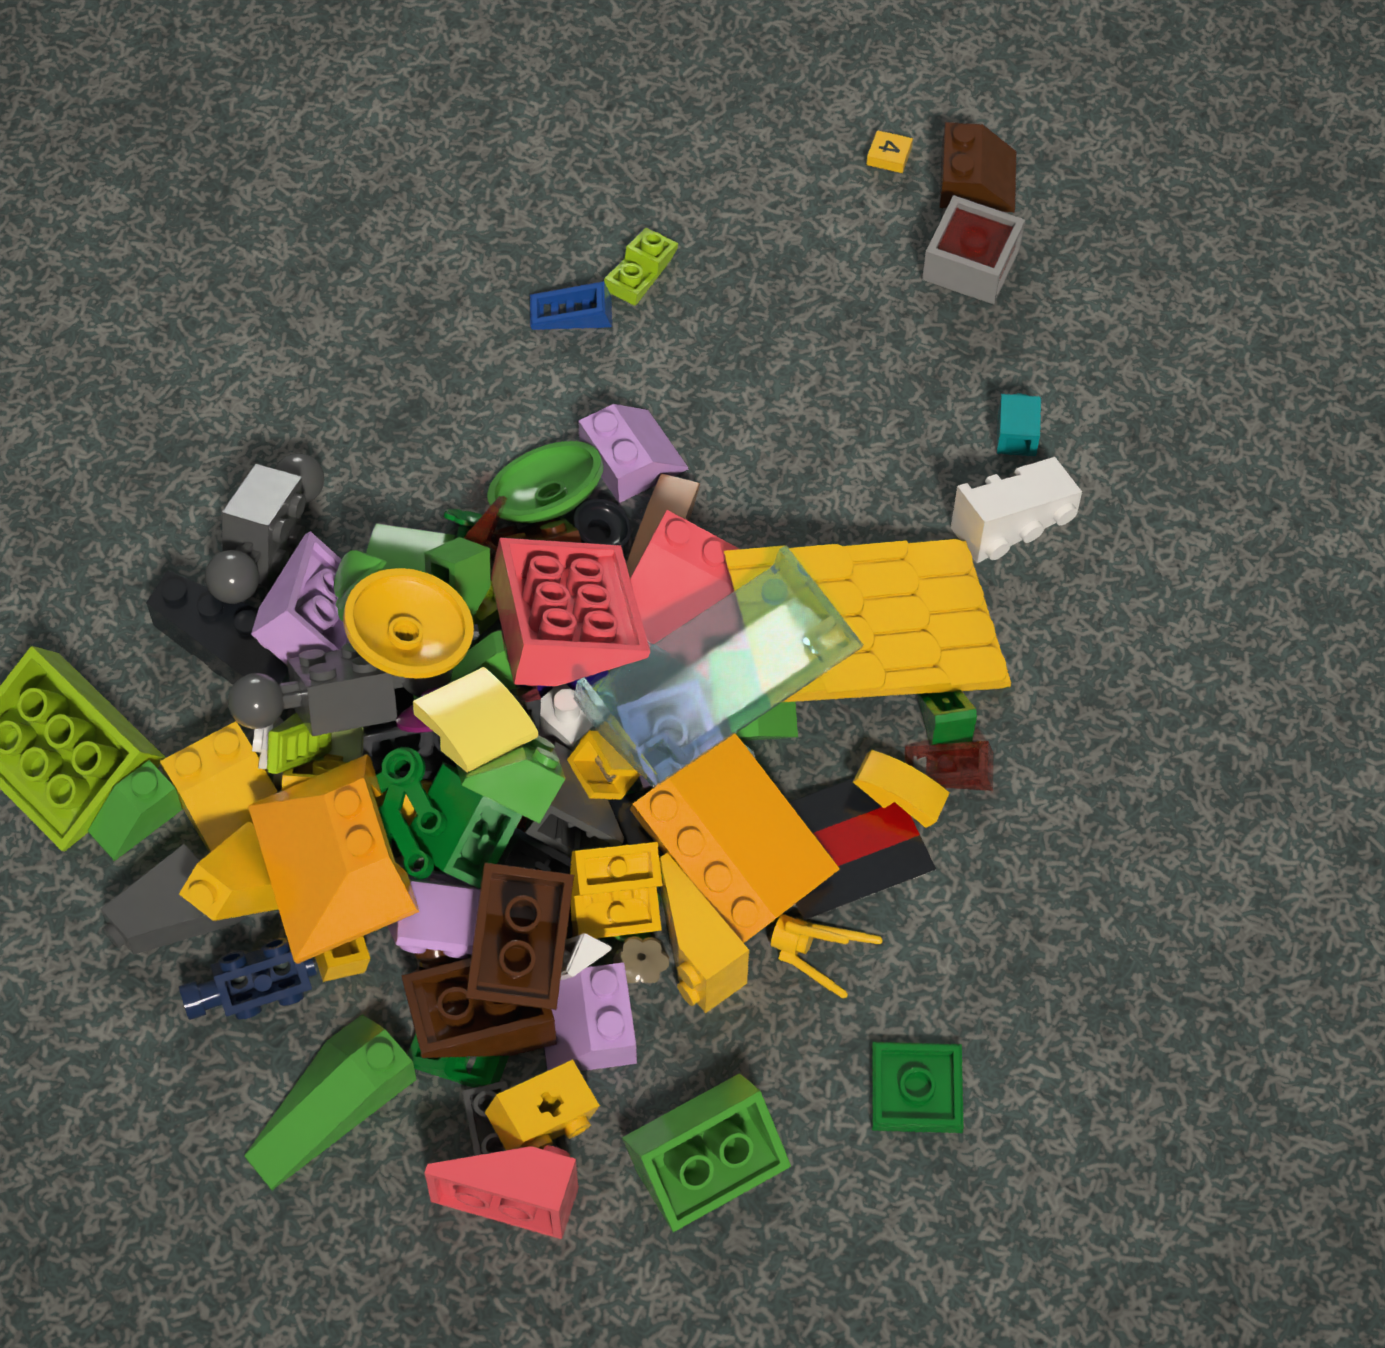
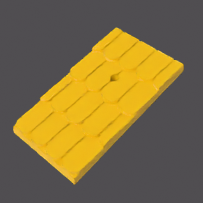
[724,539,1011,703]

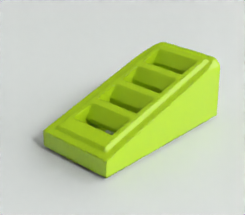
[267,713,332,774]

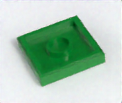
[872,1042,964,1133]

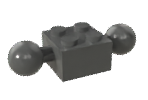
[205,453,325,604]
[228,643,453,736]

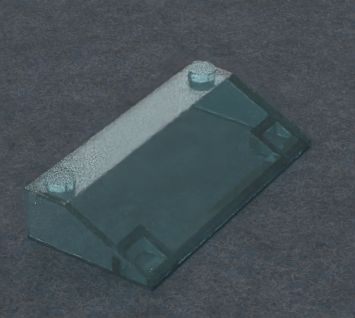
[573,545,863,788]

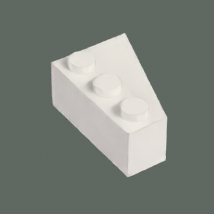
[951,457,1082,563]

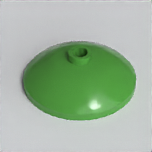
[487,441,604,523]

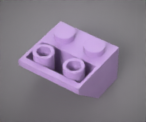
[388,866,480,959]

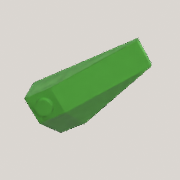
[244,1014,417,1190]

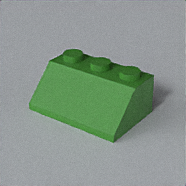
[622,1073,792,1232]

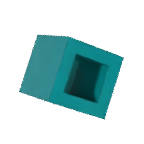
[997,393,1041,456]

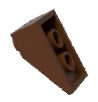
[466,863,574,1010]
[401,958,557,1058]

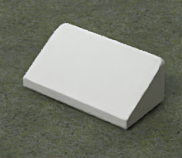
[560,933,612,981]

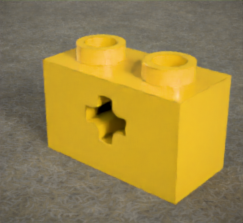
[485,1059,600,1151]

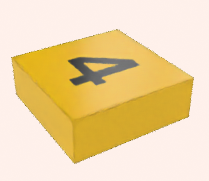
[867,130,913,173]

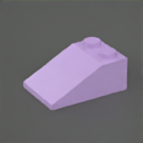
[251,531,350,666]

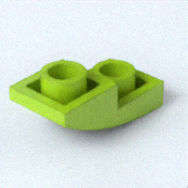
[604,228,678,306]

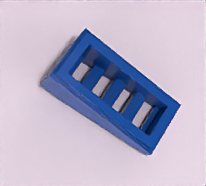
[530,281,612,330]

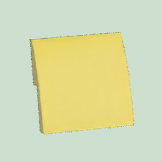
[413,667,538,773]

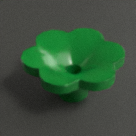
[443,509,494,541]

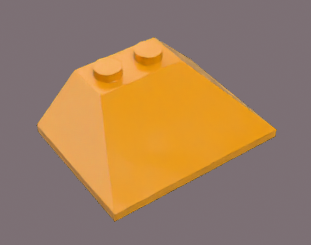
[248,754,420,964]

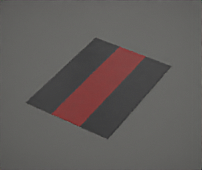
[789,778,936,921]

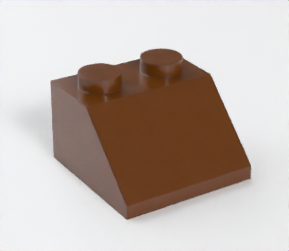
[939,122,1016,213]

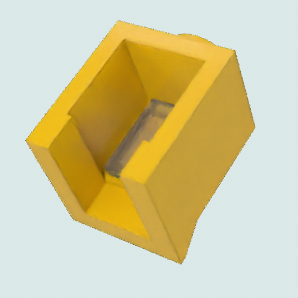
[567,730,644,800]

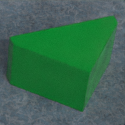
[917,690,977,749]

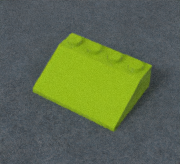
[0,646,166,852]

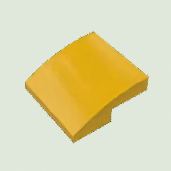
[570,842,663,939]

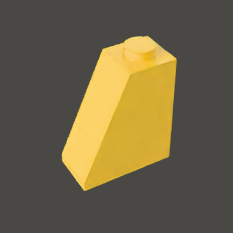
[179,821,278,921]

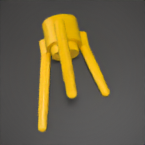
[771,914,883,998]

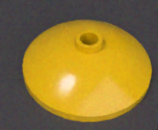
[343,568,474,678]

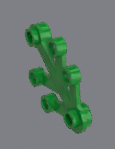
[376,747,447,879]

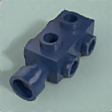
[179,938,317,1020]

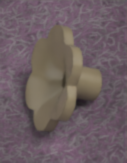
[613,936,669,983]

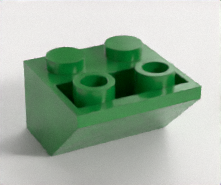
[409,762,523,889]

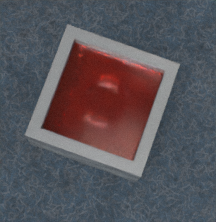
[922,195,1025,305]

